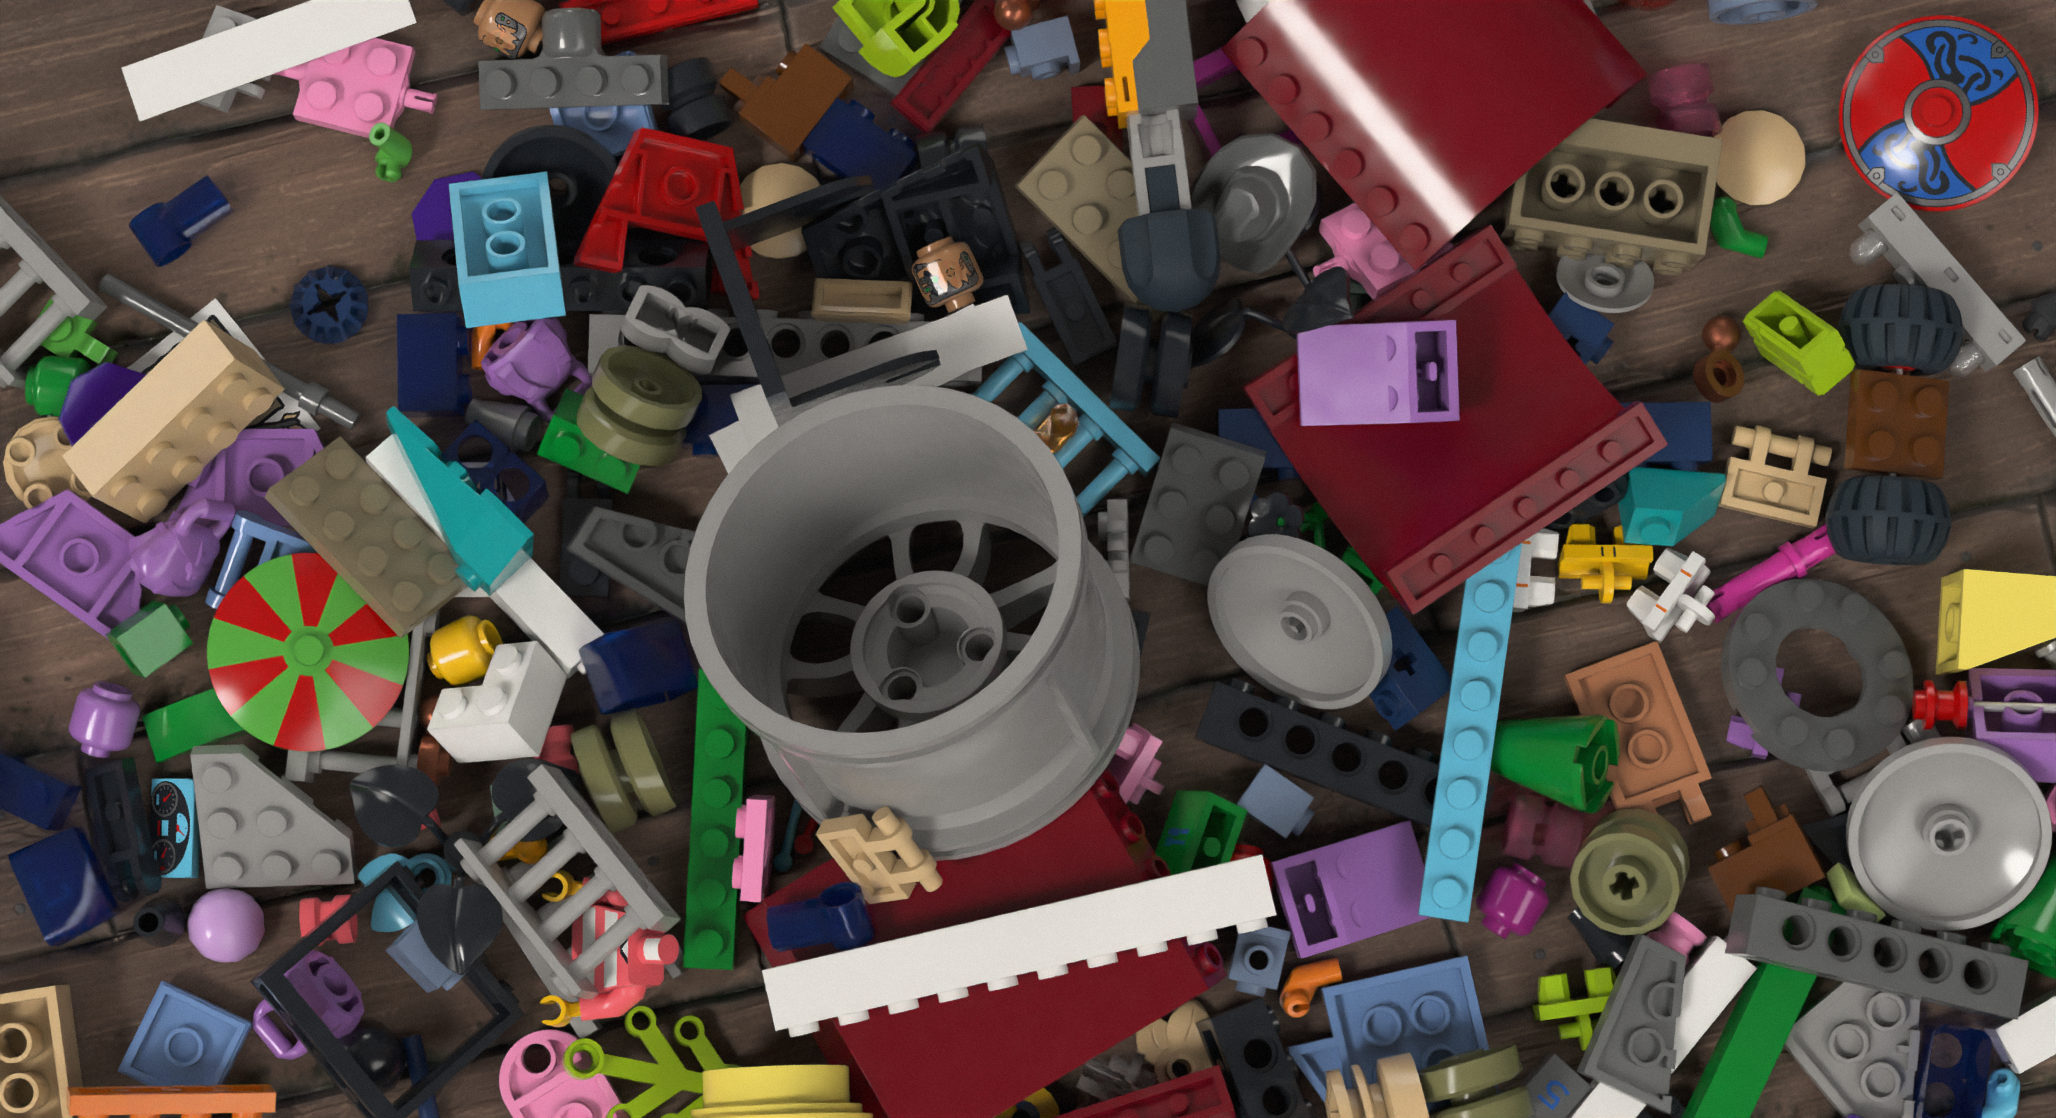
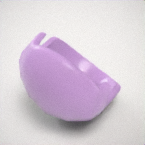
[187,888,265,963]

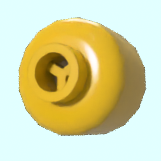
[427,615,503,687]

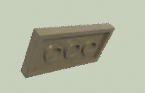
[1014,115,1222,323]
[265,436,468,638]

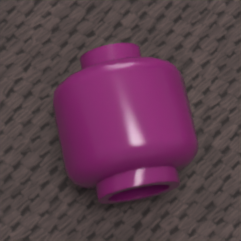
[1475,863,1550,940]

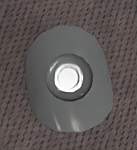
[1190,133,1316,274]

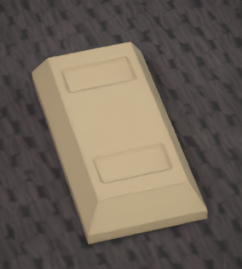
[811,278,913,325]

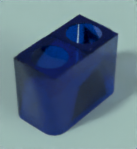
[441,419,550,524]
[578,620,698,715]
[8,827,122,947]
[1913,1024,1992,1118]

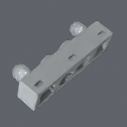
[1849,192,2026,378]

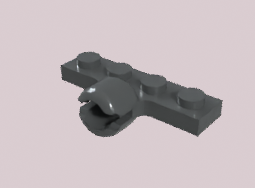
[478,8,669,110]

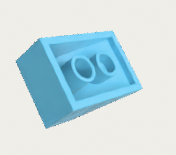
[449,172,566,328]

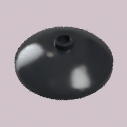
[481,125,619,240]

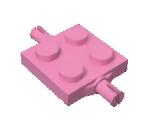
[273,38,437,138]
[1313,203,1453,299]

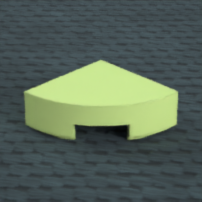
[1826,862,1886,923]

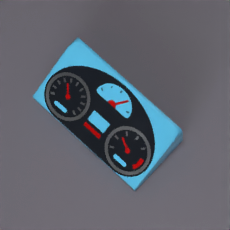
[150,779,200,878]

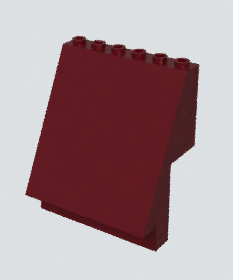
[742,769,1228,1118]

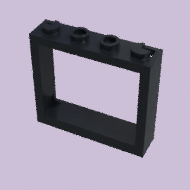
[250,861,525,1118]

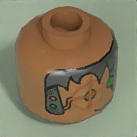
[473,0,546,60]
[911,236,983,313]

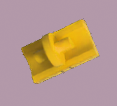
[1558,524,1653,604]

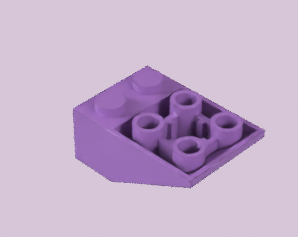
[1297,319,1460,426]
[1270,820,1431,959]

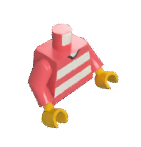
[540,870,679,1027]

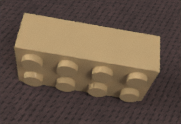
[62,320,285,523]
[0,985,83,1118]

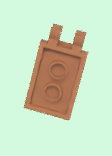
[1563,641,1712,826]

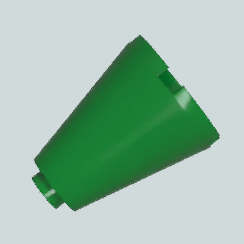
[1490,714,1620,813]
[1990,848,2056,979]

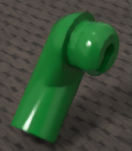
[1709,197,1768,259]

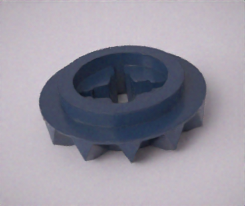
[289,265,369,344]

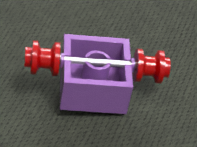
[1912,668,2056,783]

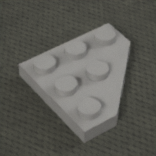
[190,744,357,889]
[1784,947,1920,1118]

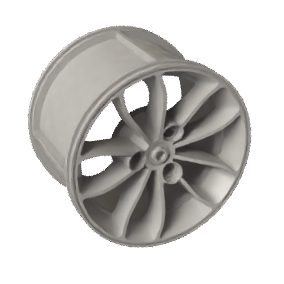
[684,385,1140,861]

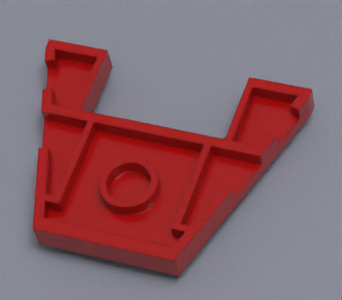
[573,127,759,301]

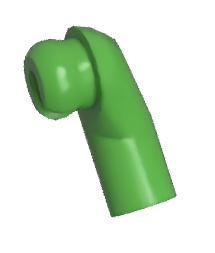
[369,123,412,182]

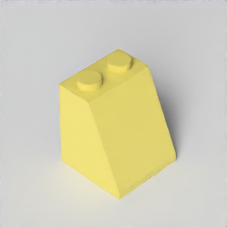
[1936,569,2056,675]

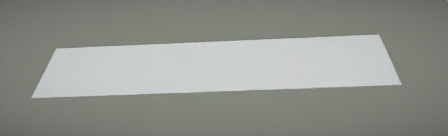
[122,0,417,121]
[730,295,1028,450]

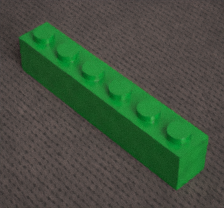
[683,669,750,970]

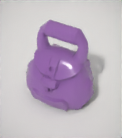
[481,317,592,422]
[128,498,235,597]
[252,950,364,1060]

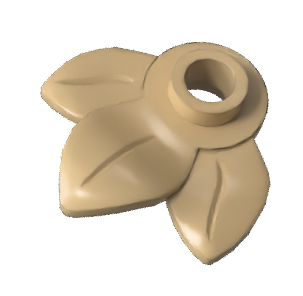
[1136,999,1212,1084]

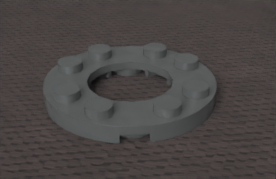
[1721,578,1913,772]

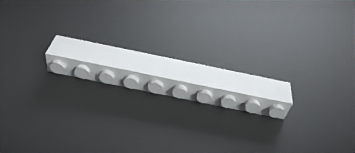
[762,855,1276,1037]

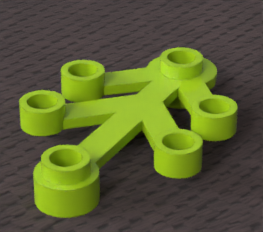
[562,1006,740,1118]

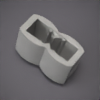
[621,285,731,374]

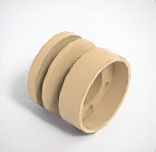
[1325,1052,1429,1118]

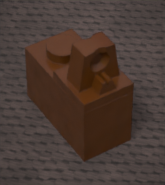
[719,43,854,164]
[1707,785,1826,914]

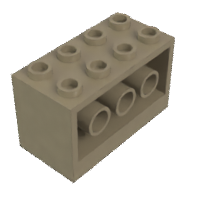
[1498,118,1723,276]

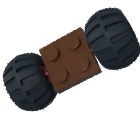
[1825,284,1964,565]

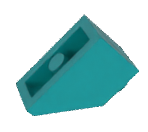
[1618,467,1726,546]

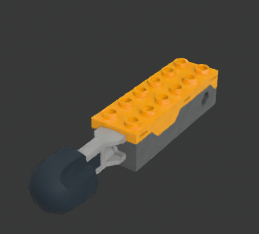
[1093,0,1221,312]

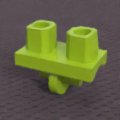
[1532,967,1616,1051]

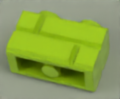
[1743,290,1856,396]

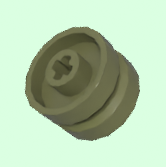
[577,345,702,466]
[570,707,677,834]
[1570,809,1690,935]
[1417,1044,1536,1118]

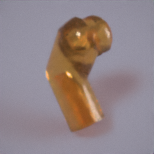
[1031,403,1079,453]

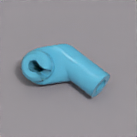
[1966,1068,2020,1118]

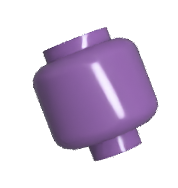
[69,681,140,758]

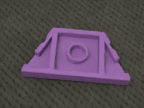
[169,429,325,528]
[0,489,144,640]

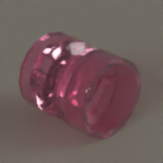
[1646,63,1723,137]
[1501,792,1585,870]

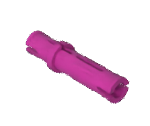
[1706,524,1836,624]

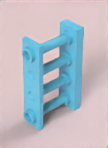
[972,322,1161,518]

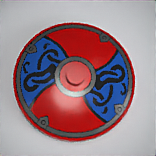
[1839,15,2039,212]

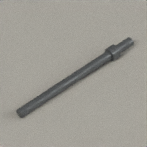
[99,273,362,431]

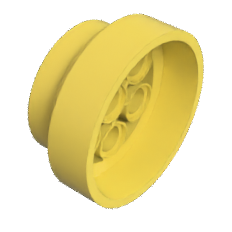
[691,1065,873,1118]

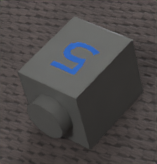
[1519,1052,1592,1118]

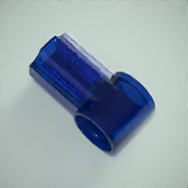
[128,175,234,267]
[766,882,875,952]

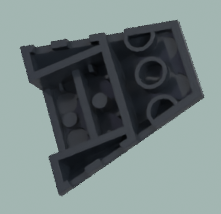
[801,142,1031,314]

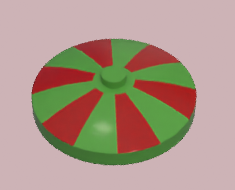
[207,553,409,752]

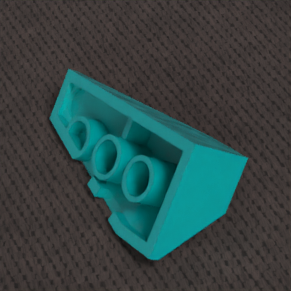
[386,406,534,596]

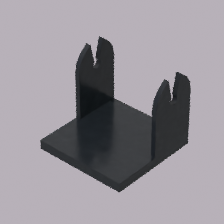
[695,175,941,427]

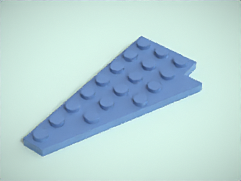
[1287,955,1498,1112]

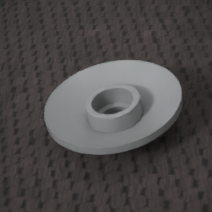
[1556,254,1654,313]

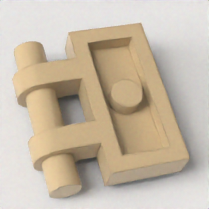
[1718,425,1832,528]
[816,806,943,904]

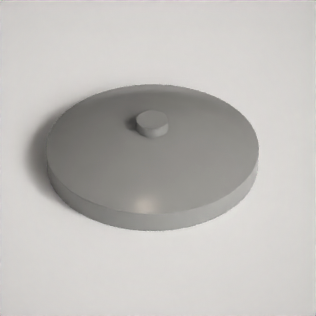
[1207,534,1392,709]
[1846,737,2052,931]

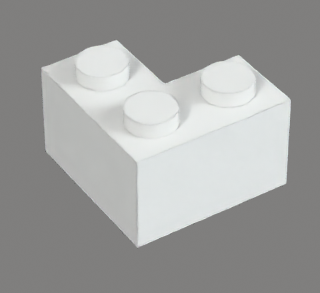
[427,641,567,763]

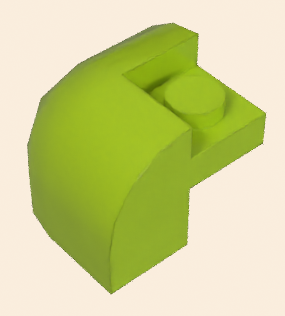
[832,0,960,78]

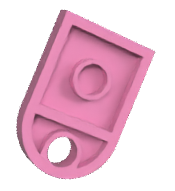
[732,794,776,902]
[499,1029,630,1118]

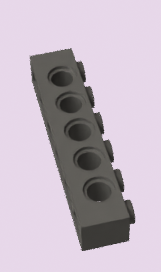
[1725,887,2029,1020]

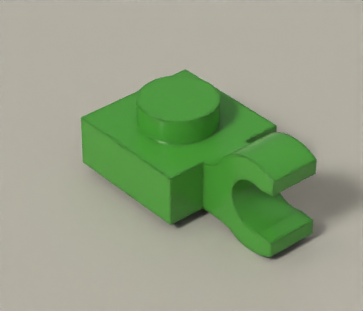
[37,295,118,365]

